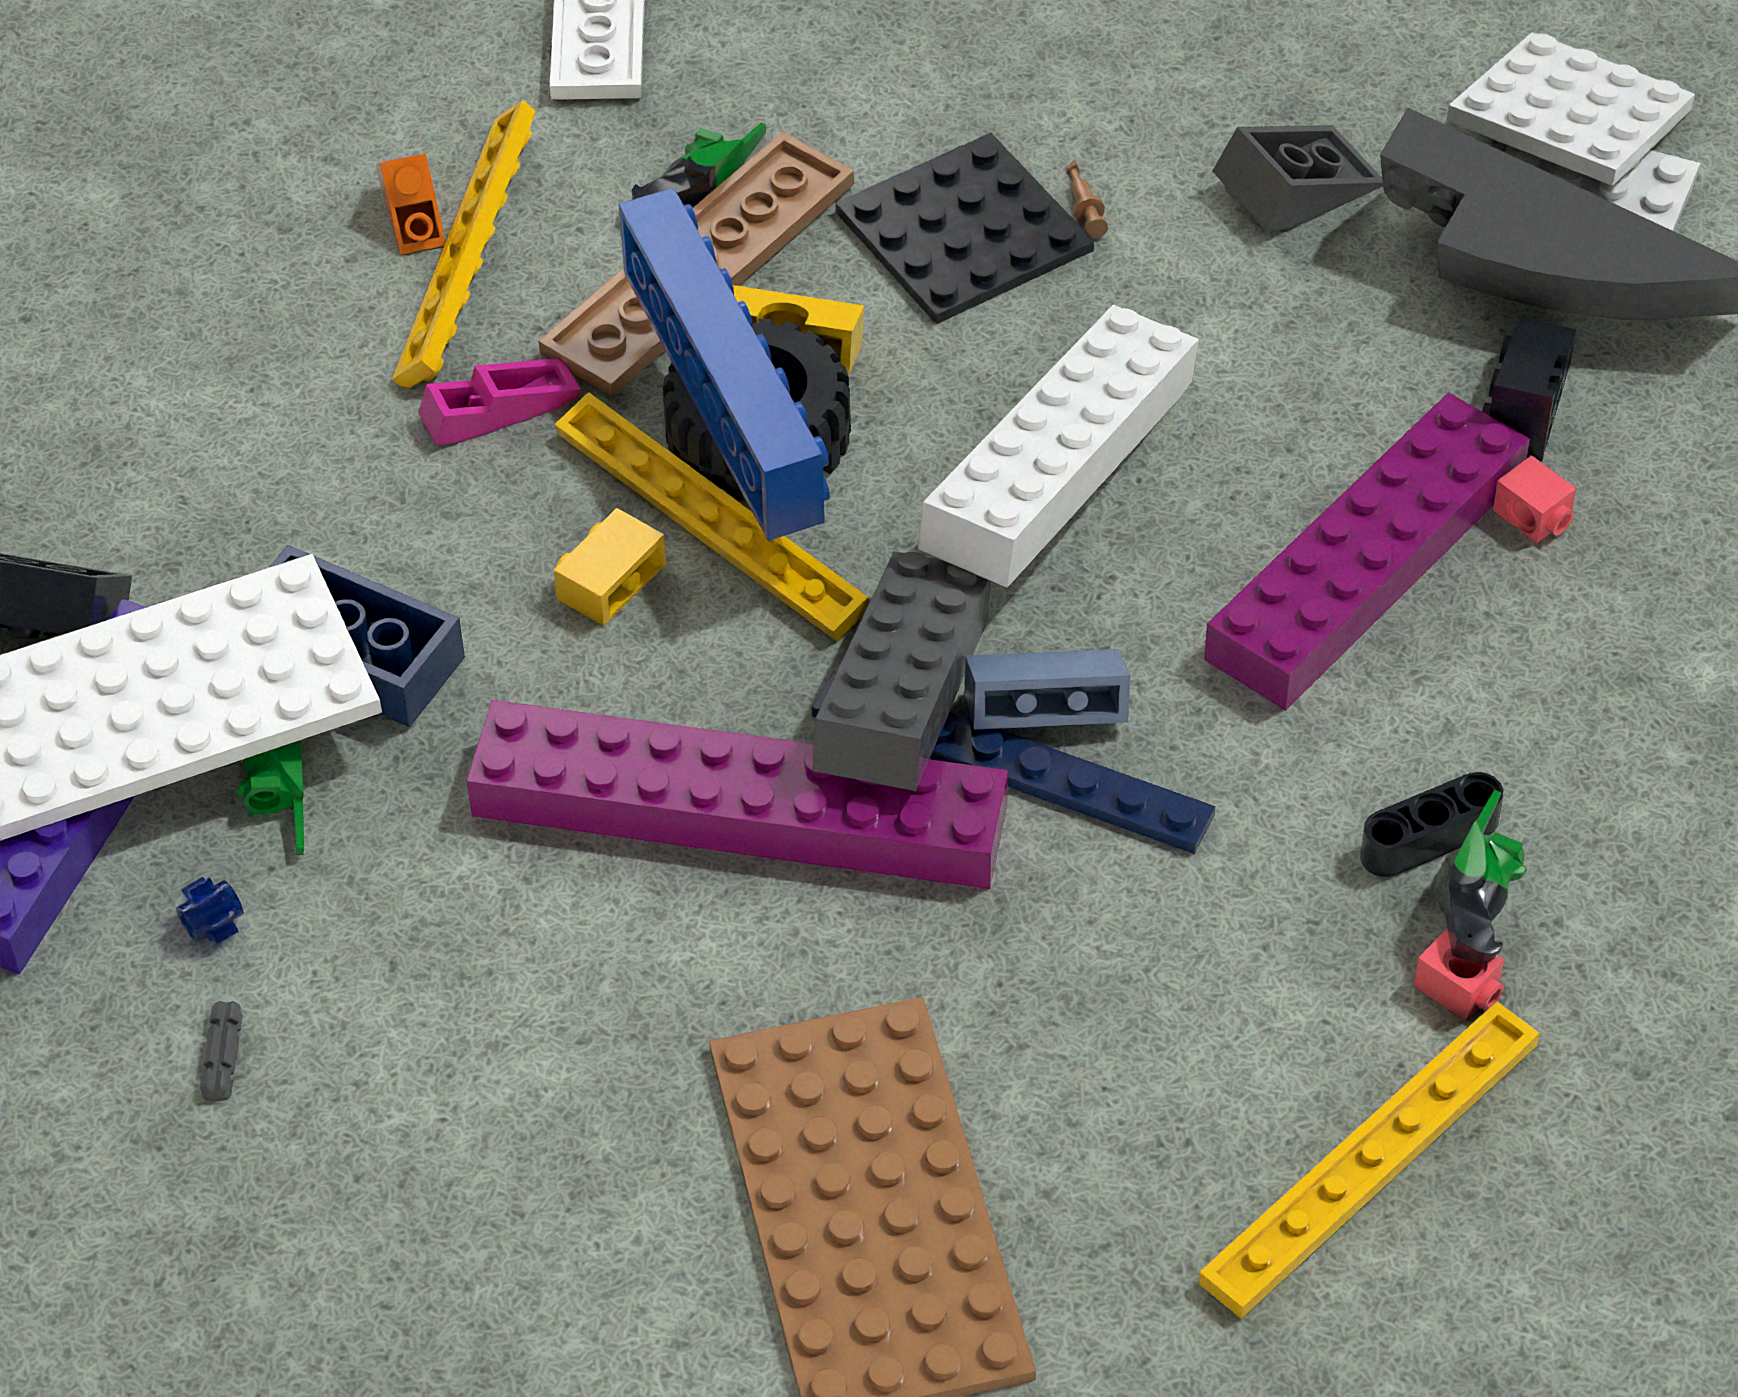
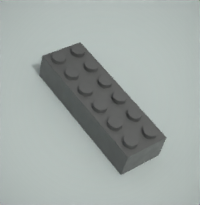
[812,551,991,791]

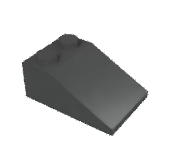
[1212,125,1383,230]

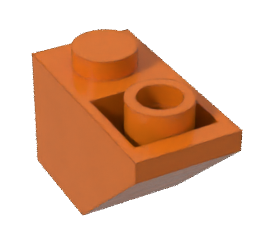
[376,153,446,255]

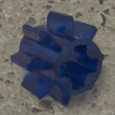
[176,877,244,945]

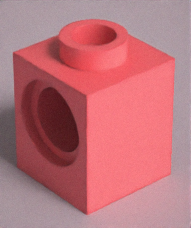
[1493,455,1576,543]
[1414,929,1504,1022]

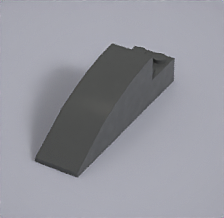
[1380,108,1738,320]

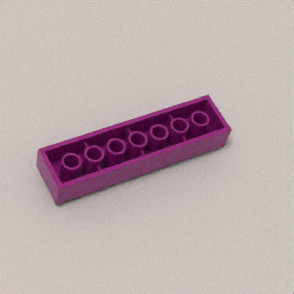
[1204,392,1530,711]

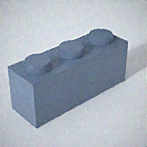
[964,649,1130,729]

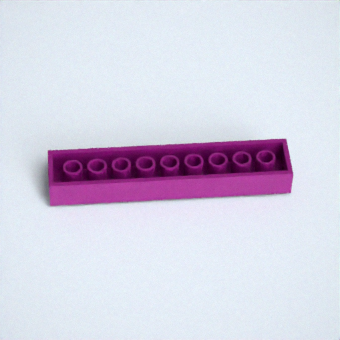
[466,700,1008,889]

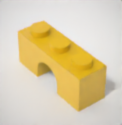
[733,285,865,374]

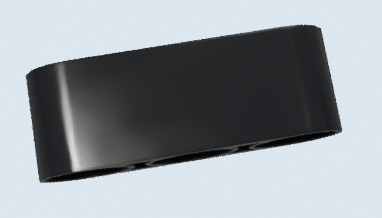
[1360,772,1504,877]

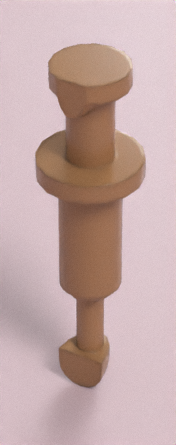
[1066,161,1108,238]

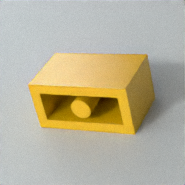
[554,508,666,626]

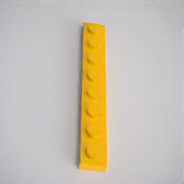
[392,100,536,388]
[555,392,870,642]
[1198,1001,1540,1319]

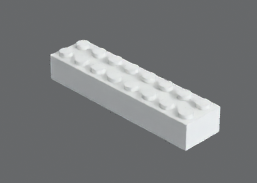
[918,305,1199,588]

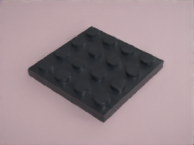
[835,132,1094,325]

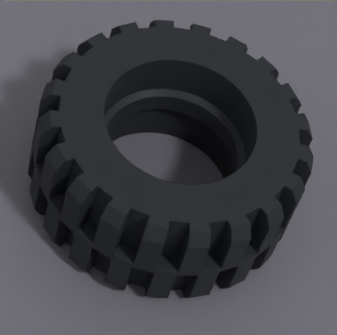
[662,319,851,501]

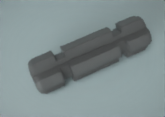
[200,1001,243,1101]

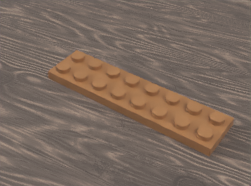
[538,131,854,397]

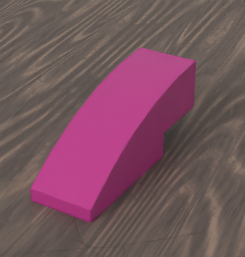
[418,358,581,445]

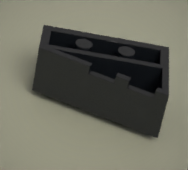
[1482,317,1577,462]

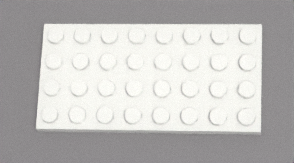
[0,554,382,841]

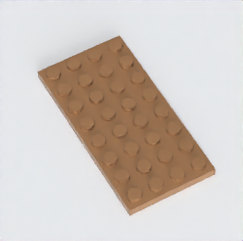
[709,997,1036,1397]

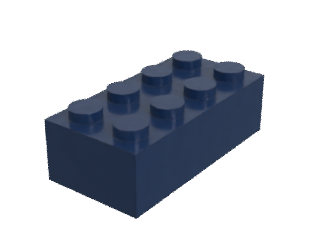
[268,545,465,727]

